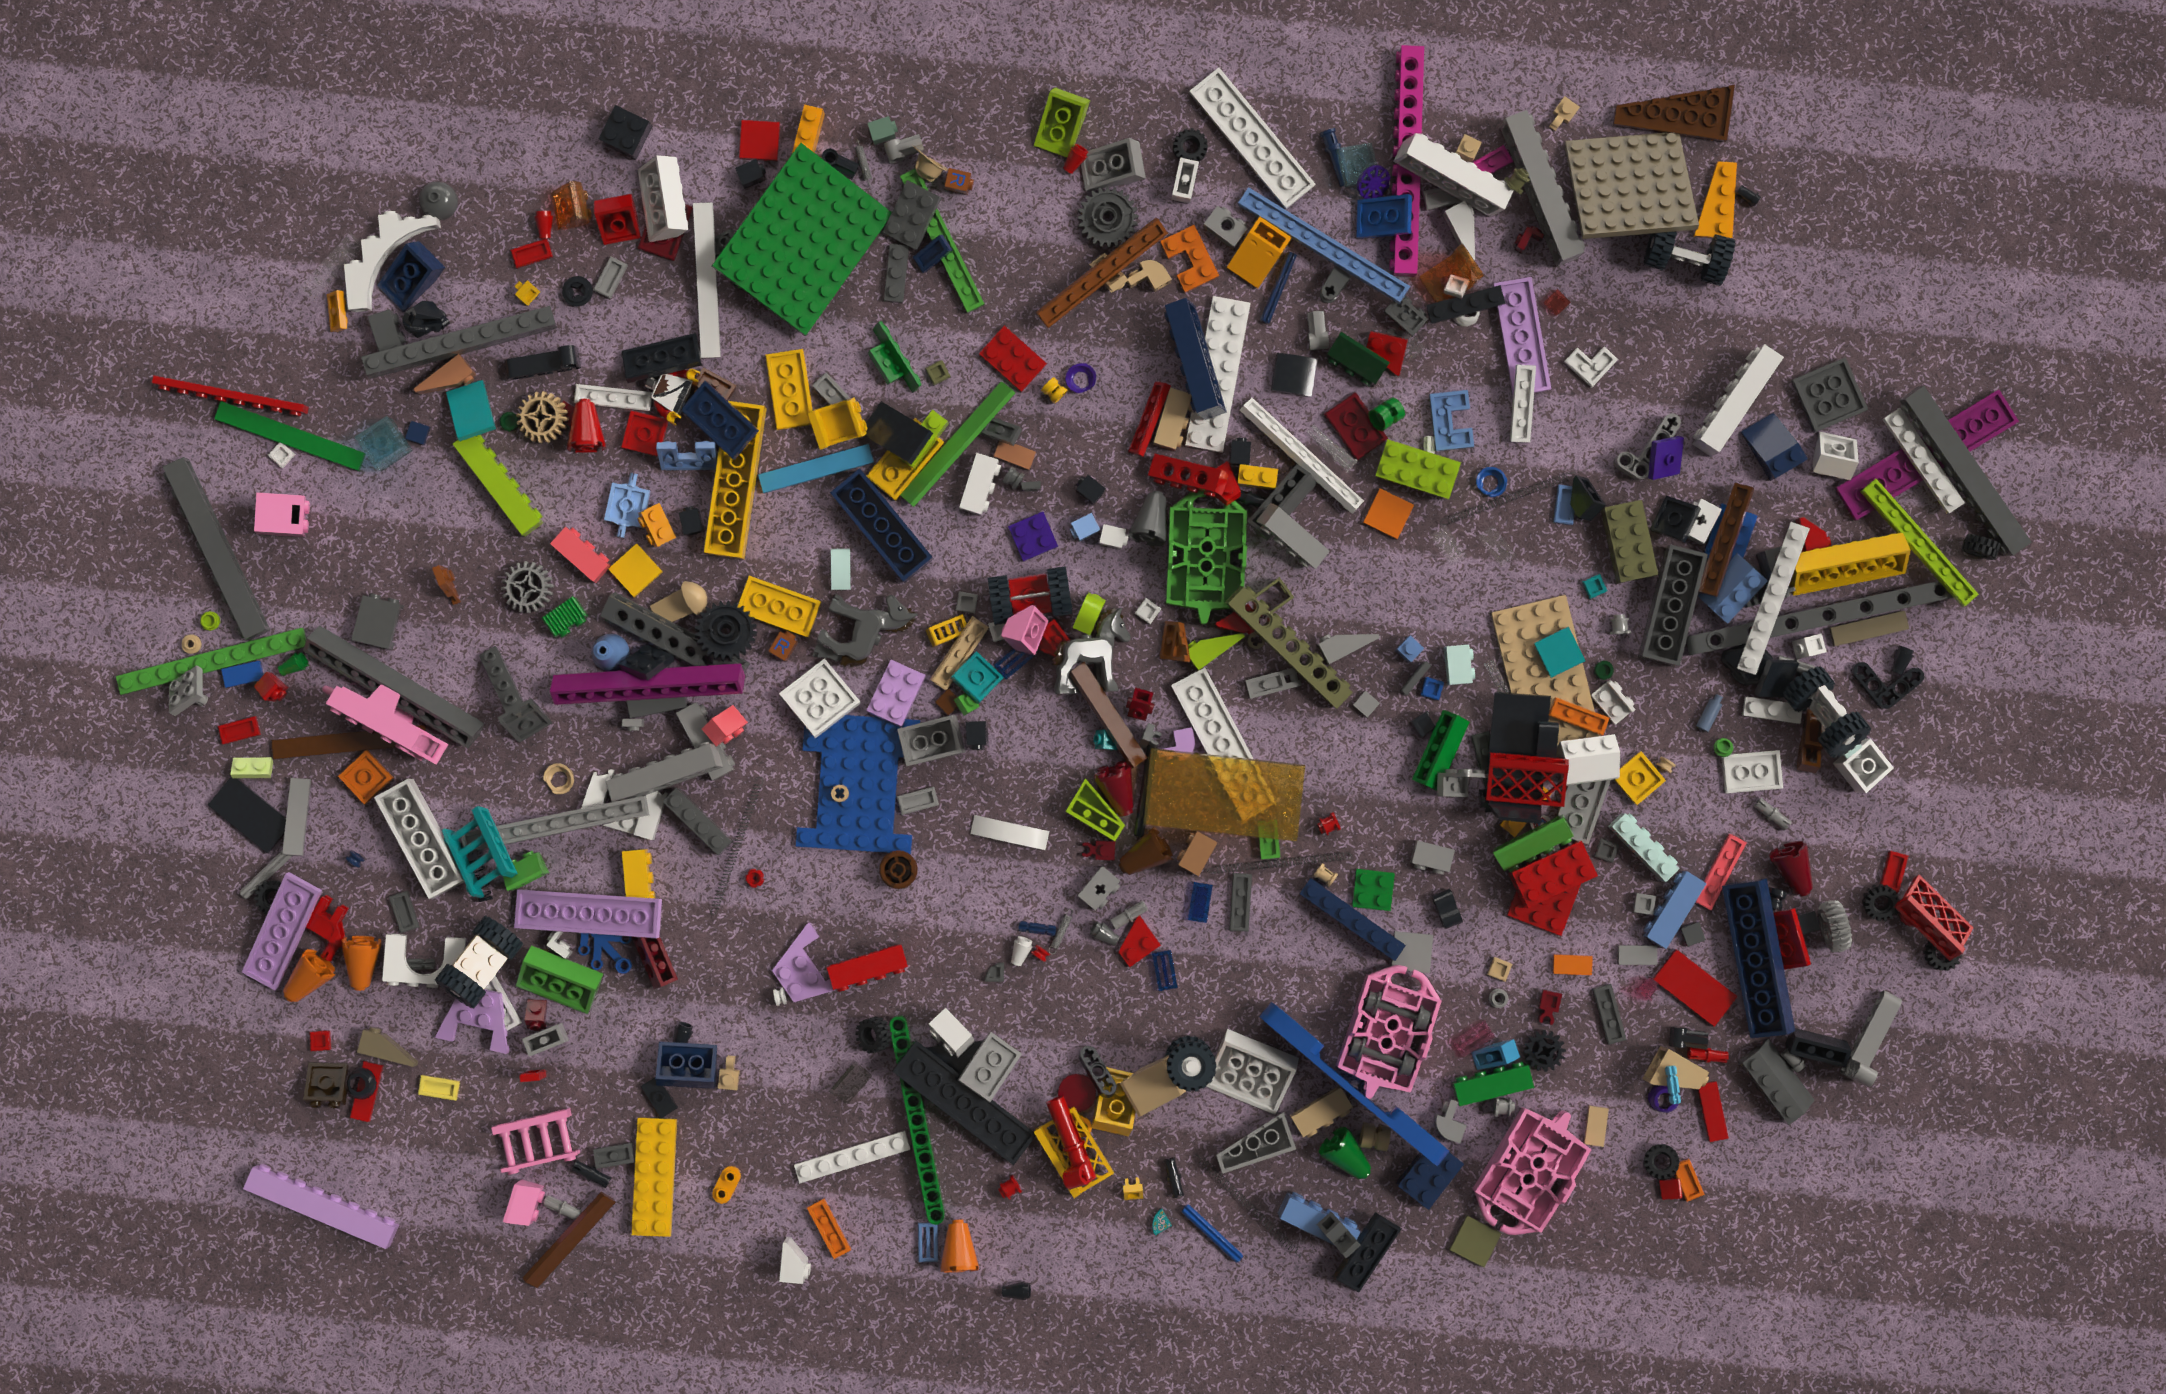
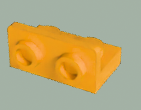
[637,503,676,548]

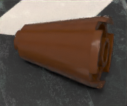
[1118,827,1174,875]

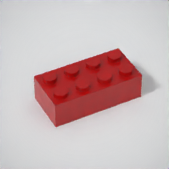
[1508,841,1598,908]
[826,944,908,992]

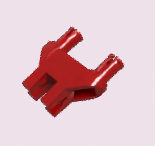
[306,895,349,962]

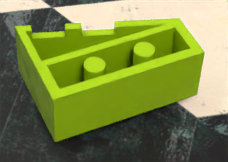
[1066,778,1125,841]

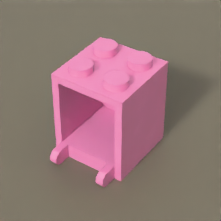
[254,492,310,537]

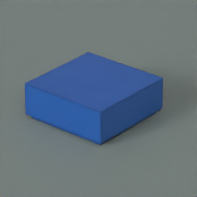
[1420,677,1444,701]

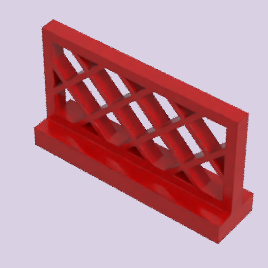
[1486,752,1569,807]
[1895,874,1973,961]

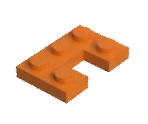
[1160,225,1219,293]

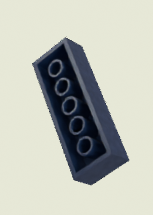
[1164,298,1227,420]
[830,468,934,583]

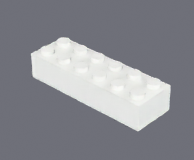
[1393,133,1514,217]
[1692,344,1784,457]
[374,779,465,899]

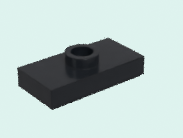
[641,1077,678,1119]

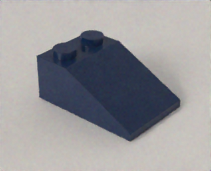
[377,241,445,312]
[1741,412,1808,481]

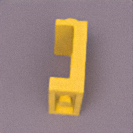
[807,397,867,450]

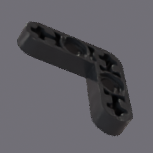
[1851,662,1924,709]

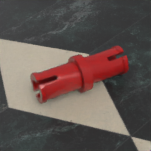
[1687,1047,1729,1063]

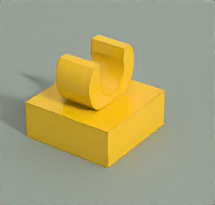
[514,280,540,306]
[1123,1177,1143,1200]

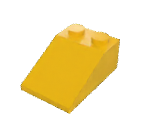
[1091,1067,1136,1137]

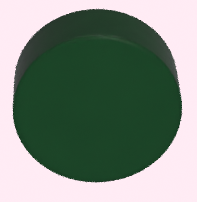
[500,412,520,432]
[1594,661,1614,680]

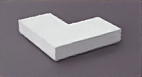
[1564,347,1618,388]

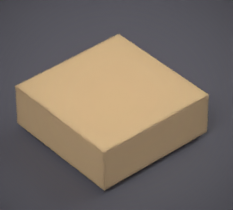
[1487,957,1512,982]

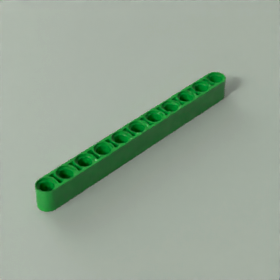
[889,1015,945,1225]

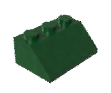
[1326,332,1390,387]

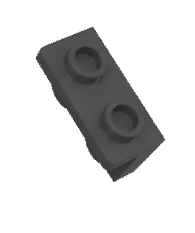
[1384,296,1428,337]

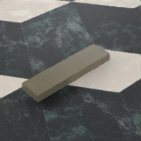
[1829,611,1909,647]

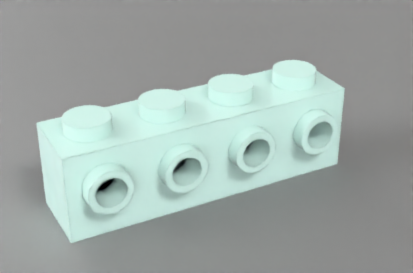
[1608,813,1680,882]

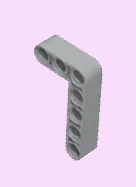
[1840,990,1902,1087]

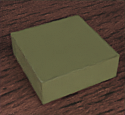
[925,360,951,386]

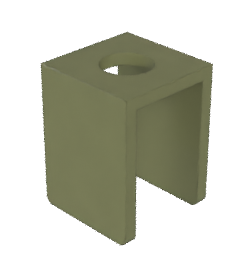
[1254,577,1294,618]

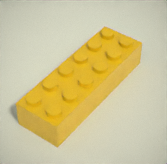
[1789,533,1911,596]

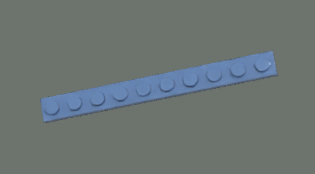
[1238,187,1410,304]

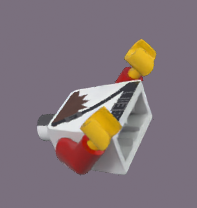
[645,369,700,426]

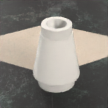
[1011,936,1033,966]

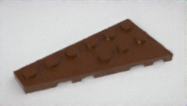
[1613,84,1735,142]

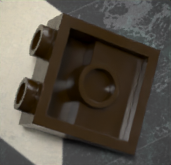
[303,1062,349,1109]

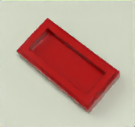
[511,238,553,269]
[218,716,261,745]
[1880,850,1909,893]
[519,1069,546,1082]

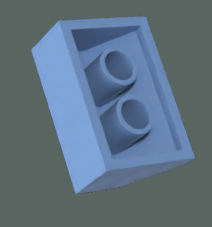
[1698,553,1768,624]

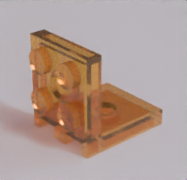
[1419,244,1484,303]

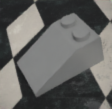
[1081,138,1146,191]
[897,715,966,766]

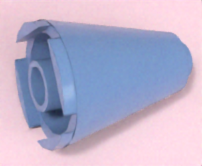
[591,634,630,672]

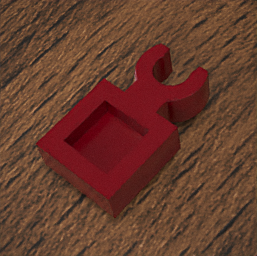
[1082,840,1115,861]
[1538,989,1562,1025]

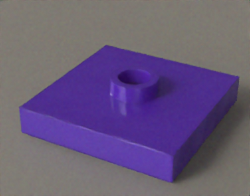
[1648,436,1684,480]

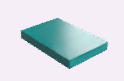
[446,380,496,441]

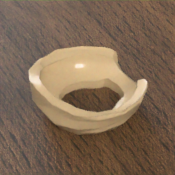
[543,763,574,794]

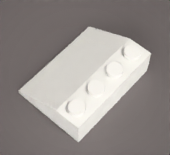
[1207,1029,1299,1114]

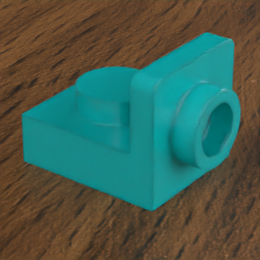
[1093,730,1118,750]

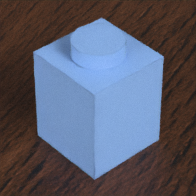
[1070,513,1100,541]

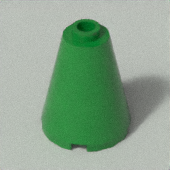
[1319,1127,1371,1180]

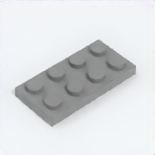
[1556,780,1611,845]

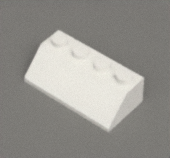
[637,155,688,242]

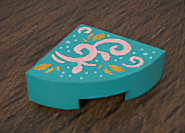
[1152,1208,1172,1235]

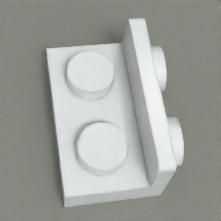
[1591,680,1635,725]

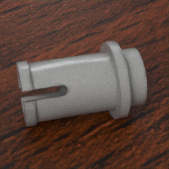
[1781,1049,1805,1072]

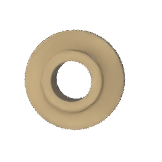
[182,635,202,654]

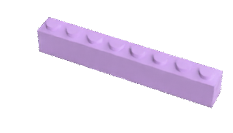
[243,1164,399,1249]

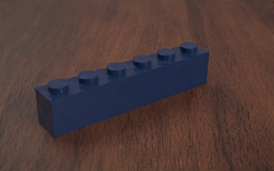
[1299,878,1406,961]

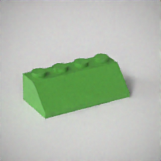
[1493,814,1574,872]
[516,946,603,1014]

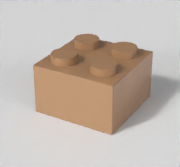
[1176,831,1218,876]

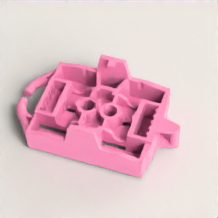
[322,685,448,765]
[1473,1107,1591,1235]

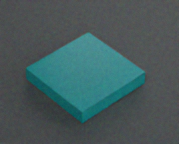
[1533,627,1586,678]
[950,651,1004,704]

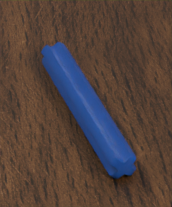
[1182,1205,1243,1263]

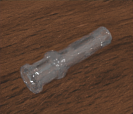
[1306,424,1358,473]

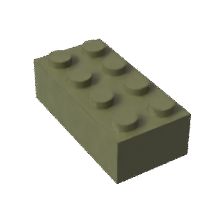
[1601,500,1658,584]

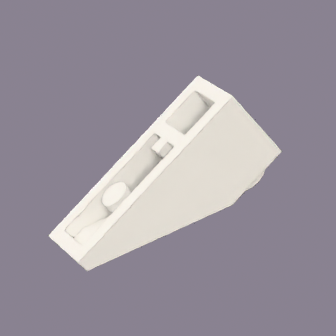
[1443,201,1475,265]

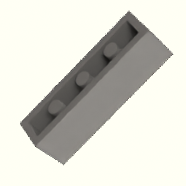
[1257,503,1329,569]
[676,702,735,781]

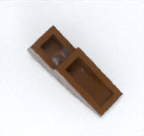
[1797,709,1825,773]

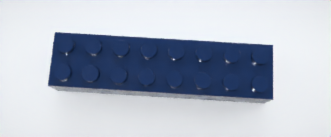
[1722,878,1795,1038]

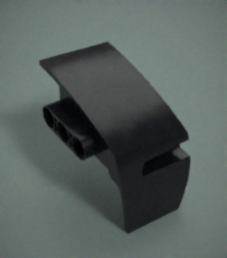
[1486,692,1559,824]

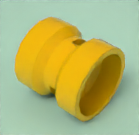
[1041,377,1068,404]

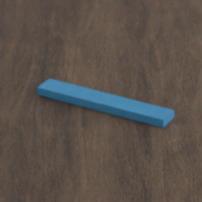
[758,444,874,493]

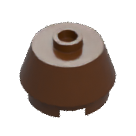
[879,850,918,889]

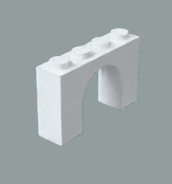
[382,933,466,988]

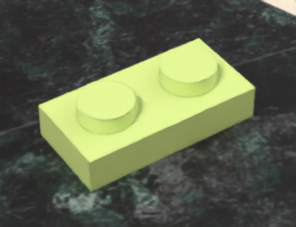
[230,757,273,778]

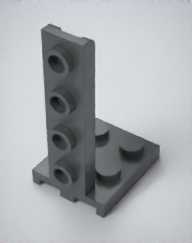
[479,646,552,743]

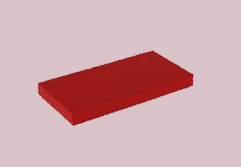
[1652,949,1738,1027]

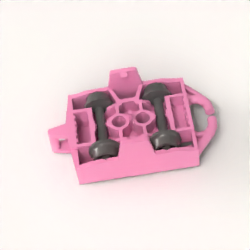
[1336,965,1442,1099]

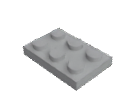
[958,1032,1022,1102]

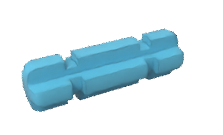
[1665,1065,1681,1104]

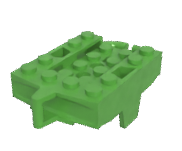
[1166,490,1247,625]

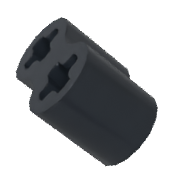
[1432,888,1463,929]

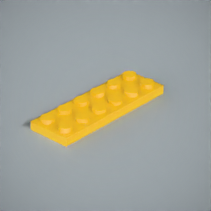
[631,1118,677,1237]

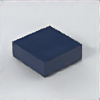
[405,421,431,445]

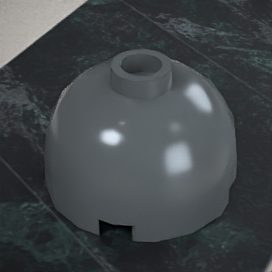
[419,181,458,220]

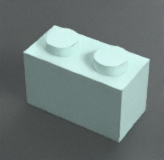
[1444,645,1475,685]

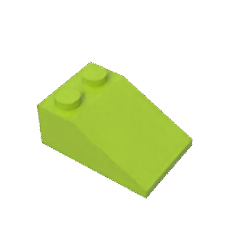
[1034,88,1090,157]

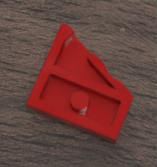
[1119,916,1161,967]

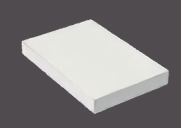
[1721,750,1783,793]

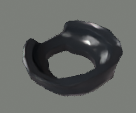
[347,1067,377,1100]

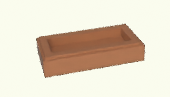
[994,441,1036,470]

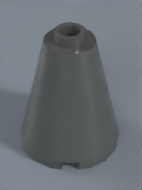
[1128,491,1166,546]

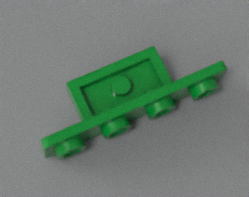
[868,321,922,393]

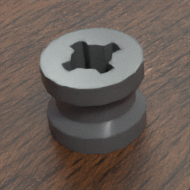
[1002,466,1025,490]

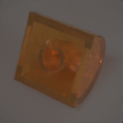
[551,181,592,230]

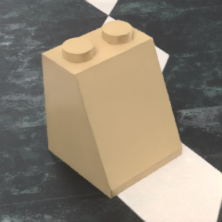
[1642,1046,1709,1089]
[1120,1056,1186,1117]

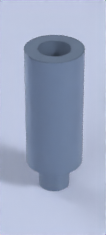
[1696,694,1723,732]

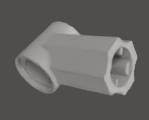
[884,134,924,163]
[1307,311,1329,350]

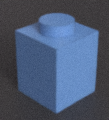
[1395,635,1424,663]

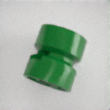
[1368,397,1405,431]

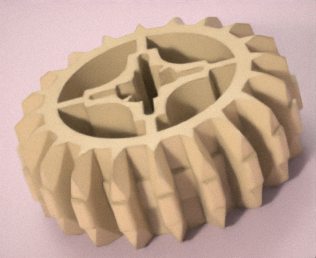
[516,391,569,443]

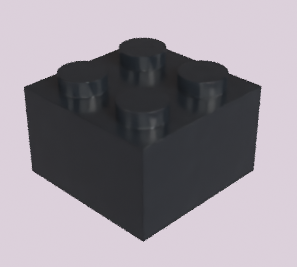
[598,105,653,160]

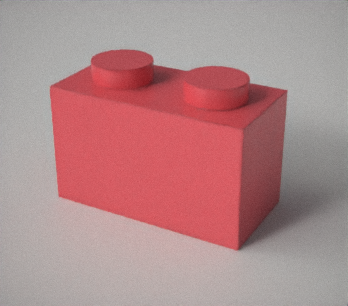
[702,705,748,747]

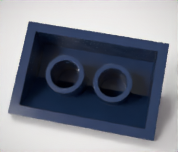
[655,1042,717,1089]

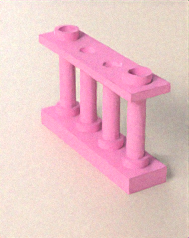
[491,1108,580,1175]

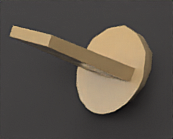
[650,581,707,622]

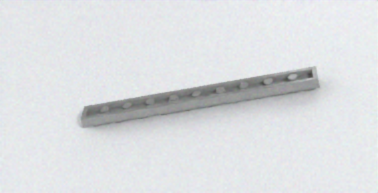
[461,796,649,852]

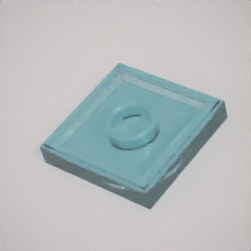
[1336,143,1379,187]

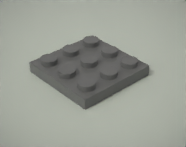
[1791,357,1868,433]

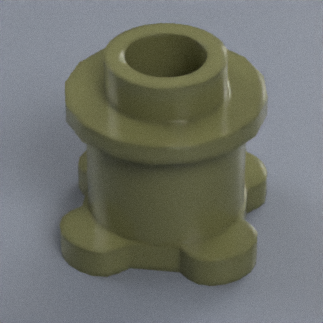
[1504,168,1530,194]

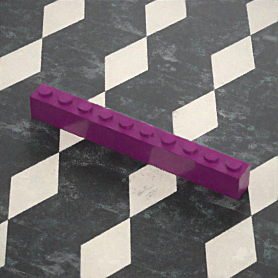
[550,663,745,705]

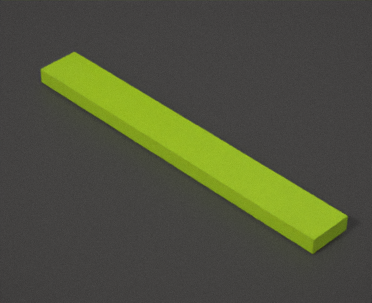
[1860,479,1979,608]

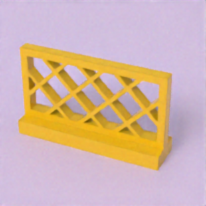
[1034,1107,1114,1198]

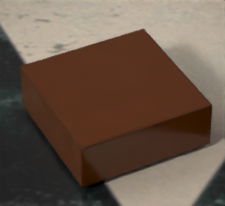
[935,688,958,715]

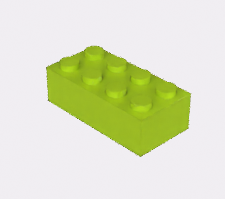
[1375,439,1461,500]

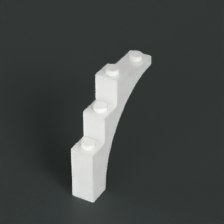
[344,211,441,313]

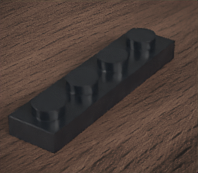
[1426,285,1506,325]

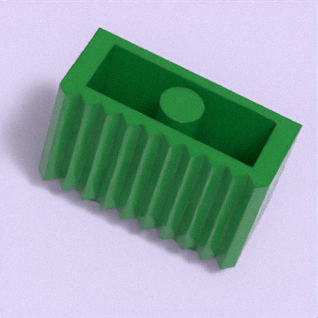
[542,596,589,638]

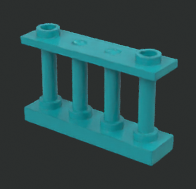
[442,806,518,898]

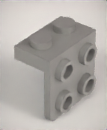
[1437,769,1488,797]

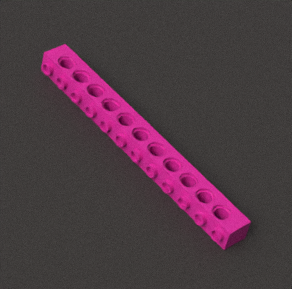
[1389,45,1424,277]

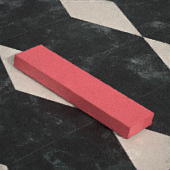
[1695,834,1747,910]

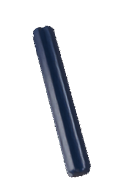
[1260,251,1297,324]

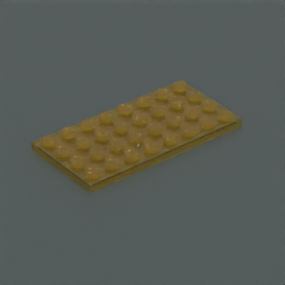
[1144,748,1305,841]

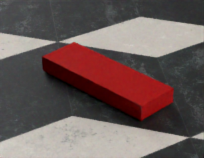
[350,1061,384,1122]
[1698,1081,1729,1142]

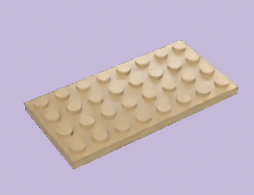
[1491,595,1601,746]

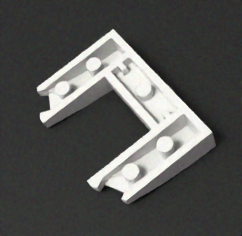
[581,769,668,840]

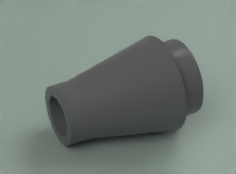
[1090,921,1120,946]

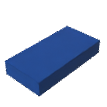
[221,661,264,688]

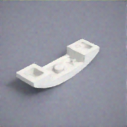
[970,815,1049,850]

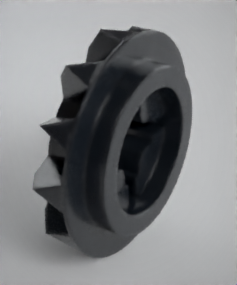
[562,276,593,307]

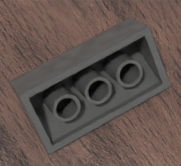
[1738,1038,1815,1125]

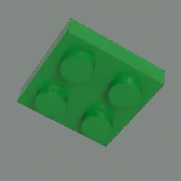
[1352,869,1395,911]

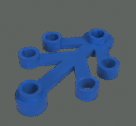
[578,933,632,974]

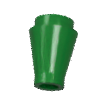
[278,653,309,676]

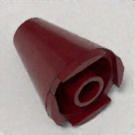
[1769,841,1813,897]

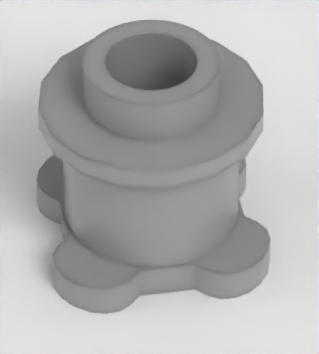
[1610,614,1631,635]
[1493,1097,1515,1117]

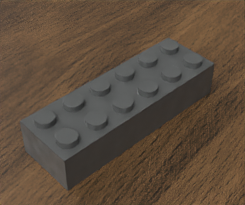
[1638,544,1708,667]

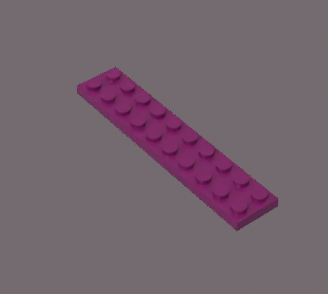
[1835,389,2019,521]

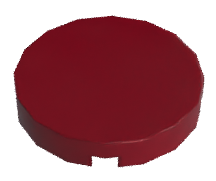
[1058,1073,1096,1112]

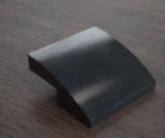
[1271,353,1317,397]

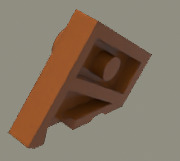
[432,565,461,605]
[1159,621,1190,662]

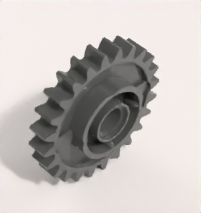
[1078,186,1139,249]

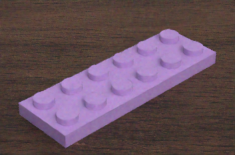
[1493,277,1551,396]
[242,872,322,990]

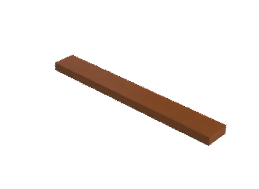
[1035,218,1168,328]

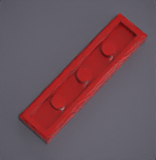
[1128,381,1171,457]

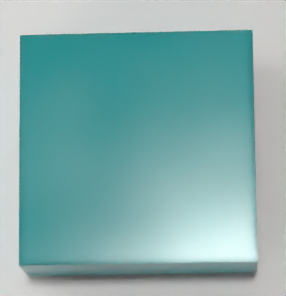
[1582,574,1608,599]

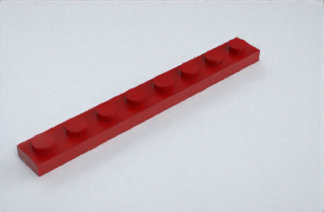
[152,375,309,417]

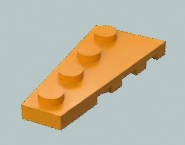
[1693,161,1737,238]

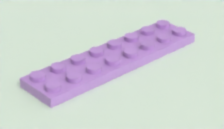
[514,890,662,938]

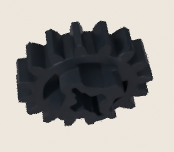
[1523,1029,1566,1072]

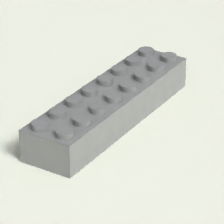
[1500,110,1585,267]

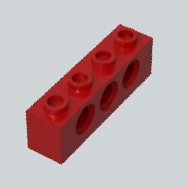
[1148,454,1229,497]

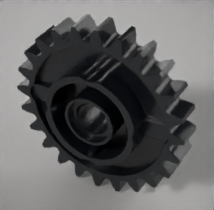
[695,601,757,662]

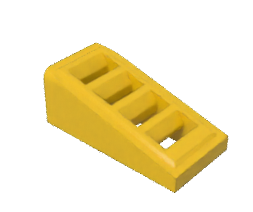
[926,614,967,647]

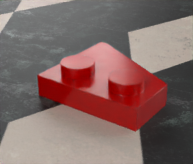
[1367,331,1408,376]
[1202,461,1241,506]
[1038,619,1070,657]

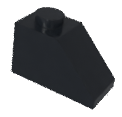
[1570,475,1606,521]

